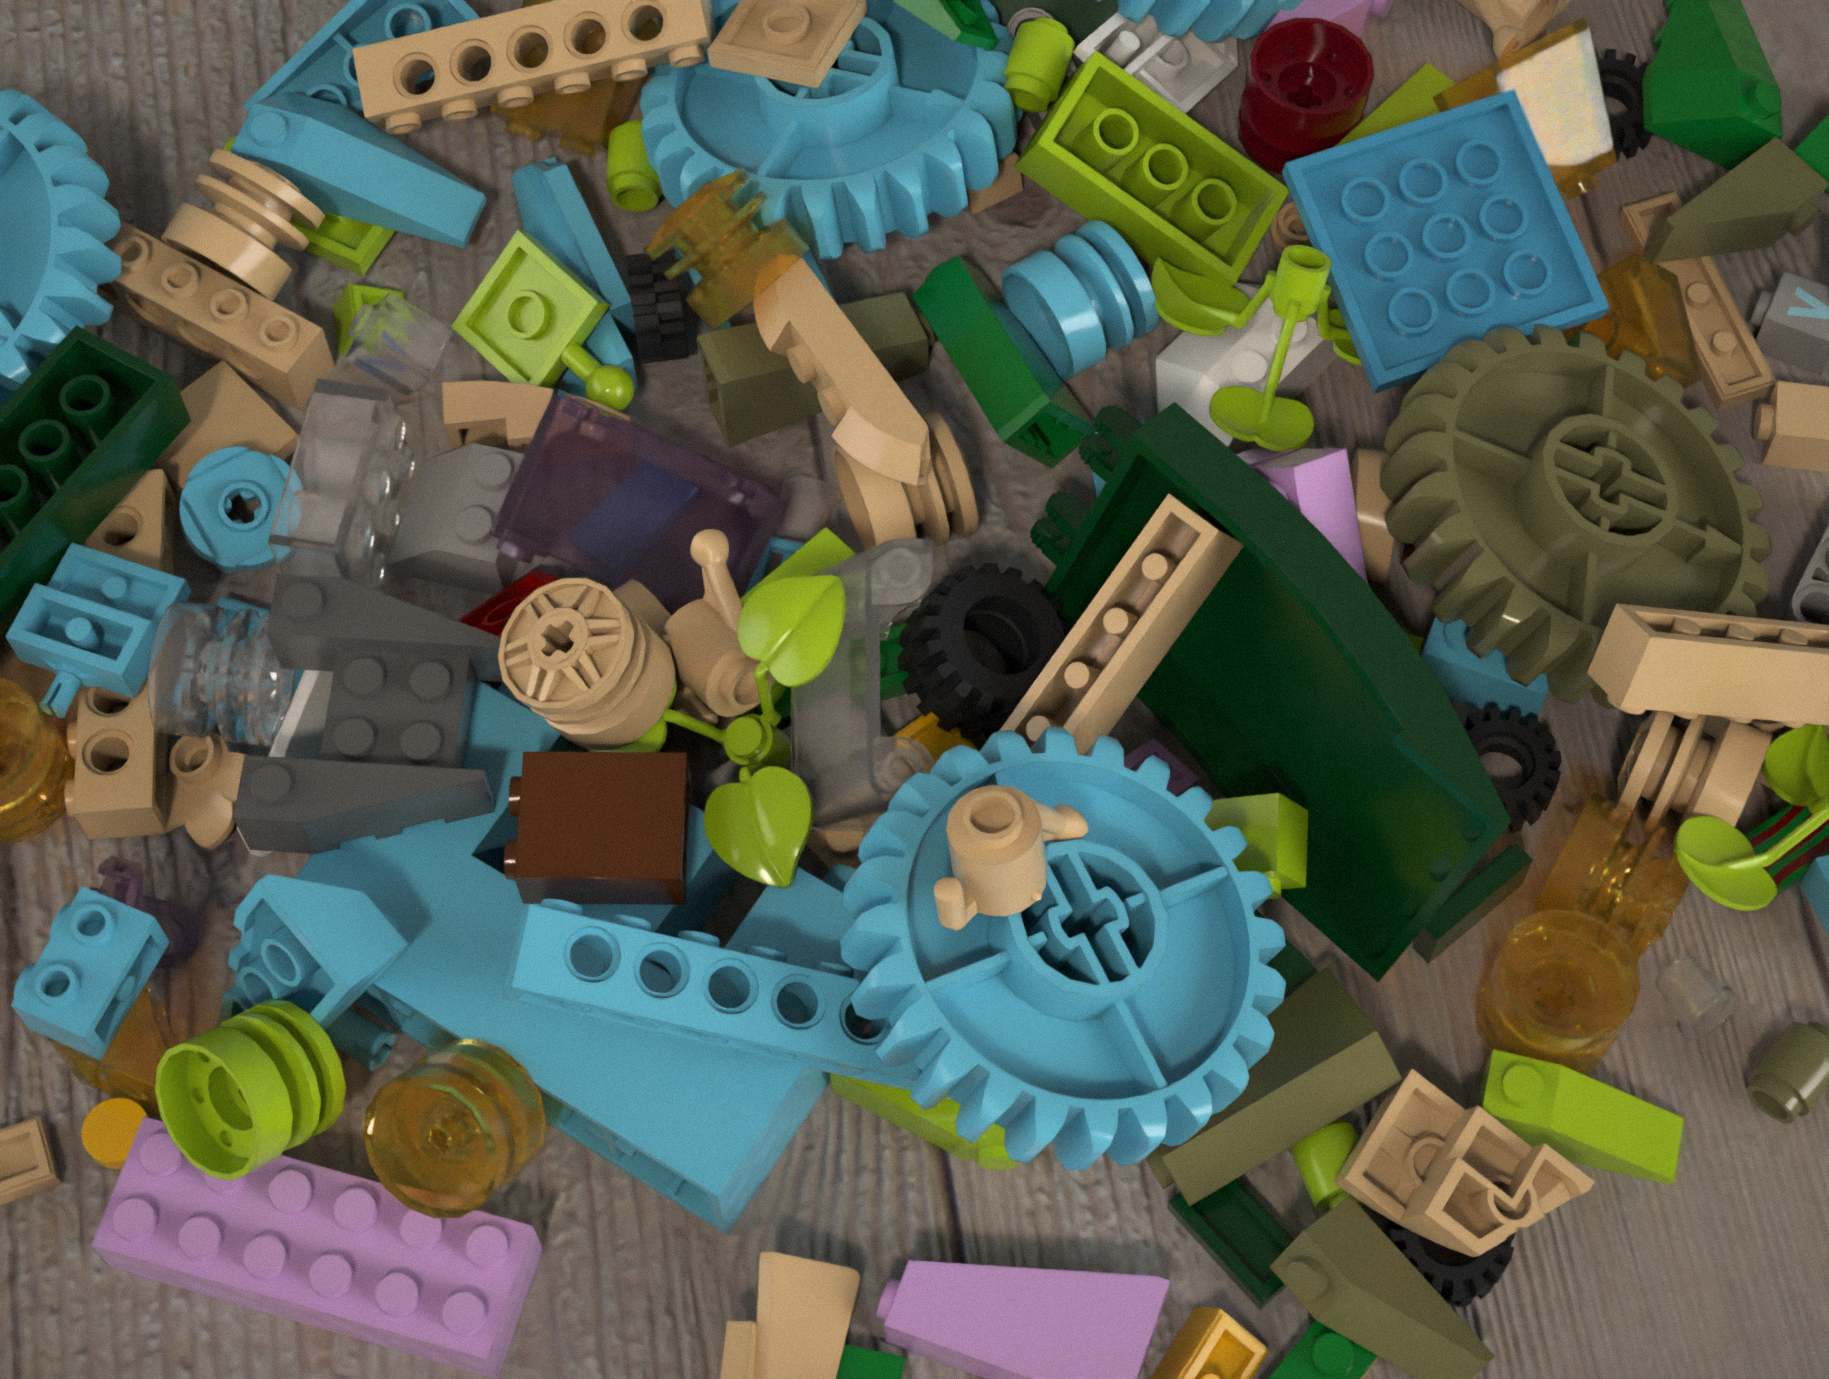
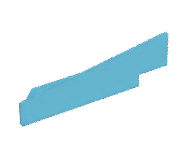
[511,155,638,399]

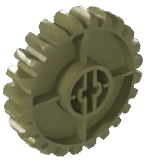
[1380,323,1772,709]

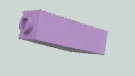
[877,1260,1170,1379]

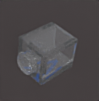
[345,292,453,396]

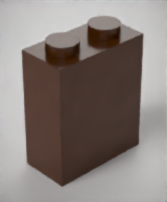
[504,752,692,905]

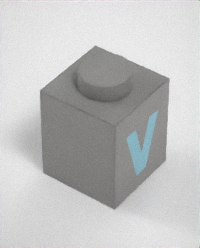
[1750,271,1829,375]

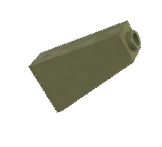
[697,291,935,448]
[1145,967,1403,1206]

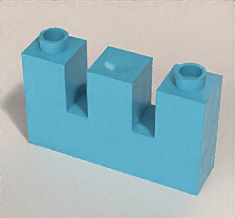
[295,680,871,1236]

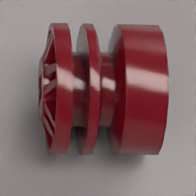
[1237,18,1374,175]

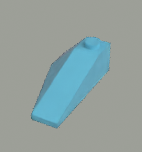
[243,0,480,114]

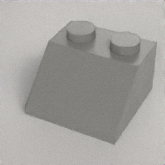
[385,443,542,595]

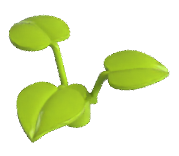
[1150,245,1363,452]
[589,575,846,888]
[1673,724,1829,911]

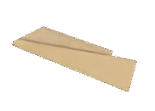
[720,1252,861,1379]

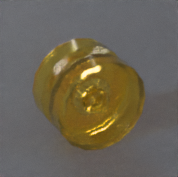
[363,1039,547,1218]

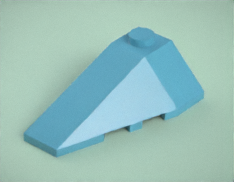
[231,91,487,249]
[219,874,409,1031]

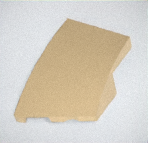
[1334,1068,1595,1257]

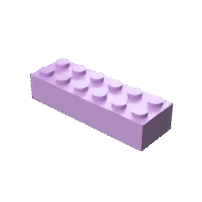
[91,1116,543,1379]

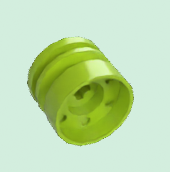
[155,998,346,1181]

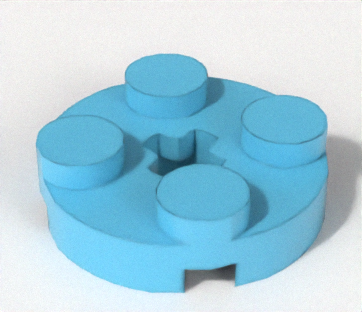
[179,446,306,574]

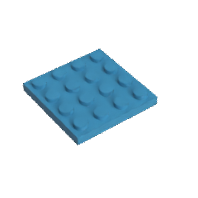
[1282,89,1610,394]

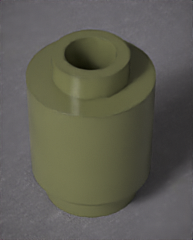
[1747,1022,1829,1124]

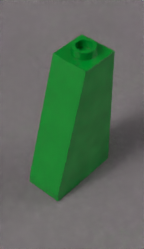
[912,255,1097,469]

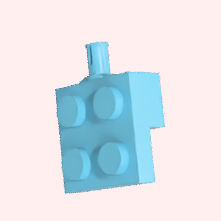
[5,542,192,718]

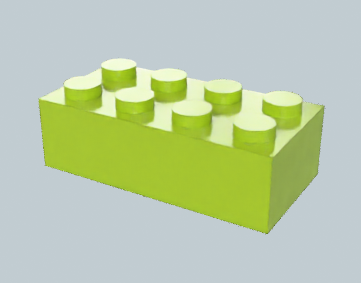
[1014,50,1290,288]

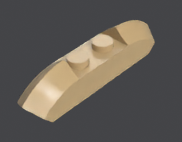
[753,254,932,485]

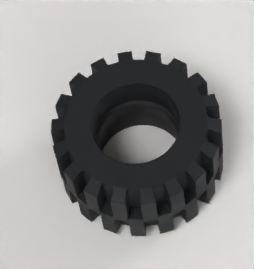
[897,563,1071,740]

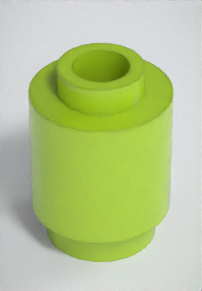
[1003,17,1075,113]
[606,120,663,212]
[1291,1117,1368,1213]

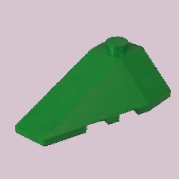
[1642,0,1783,171]

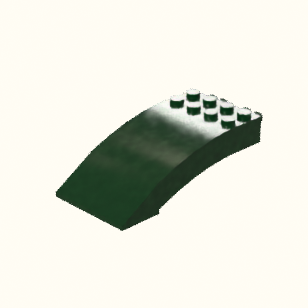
[1030,402,1511,982]

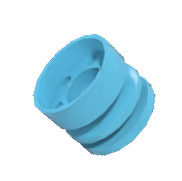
[1002,219,1159,382]

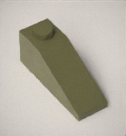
[1643,137,1829,264]
[1269,1196,1495,1379]

